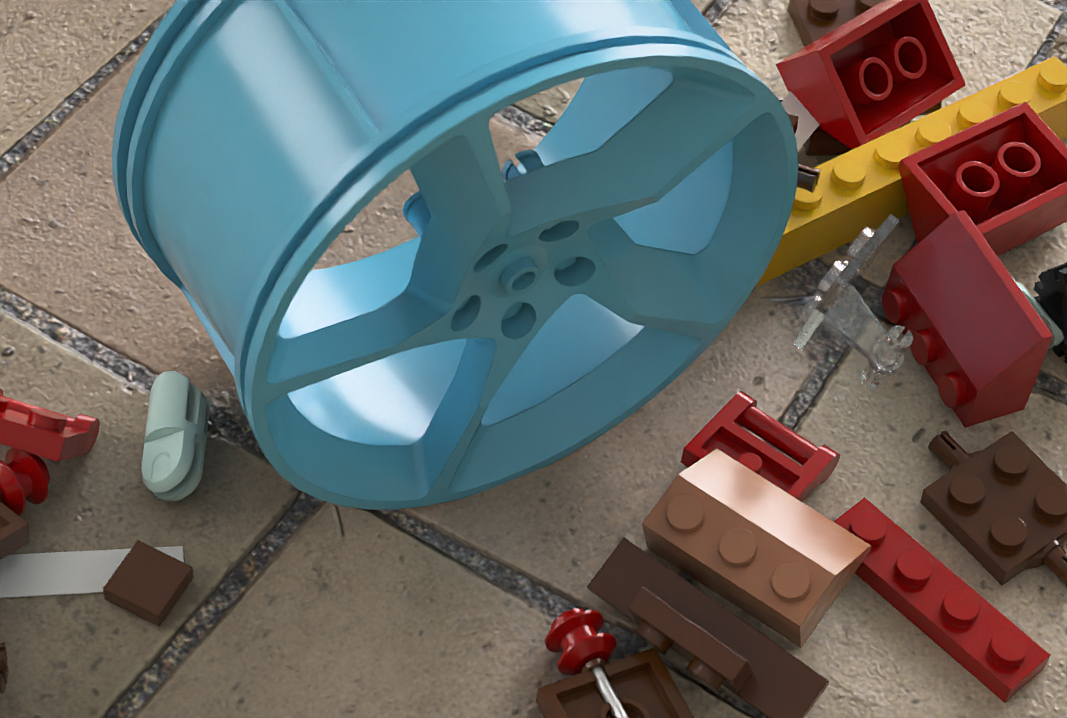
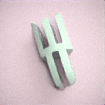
[141,371,211,502]

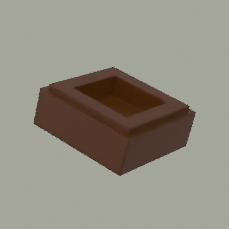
[103,540,194,627]

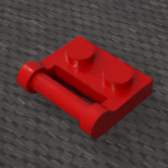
[0,389,100,462]
[681,391,840,502]

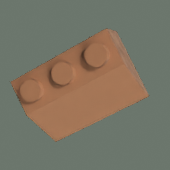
[642,449,871,648]

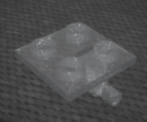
[793,214,913,390]

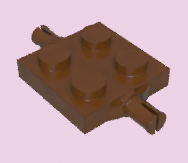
[920,431,1067,587]

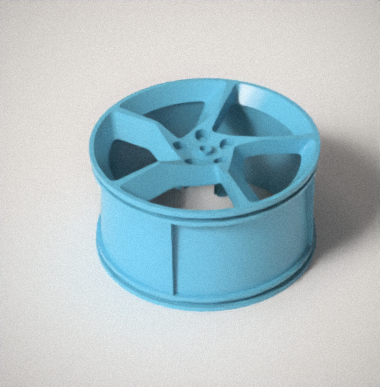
[112,0,799,510]

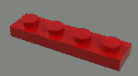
[834,497,1050,703]

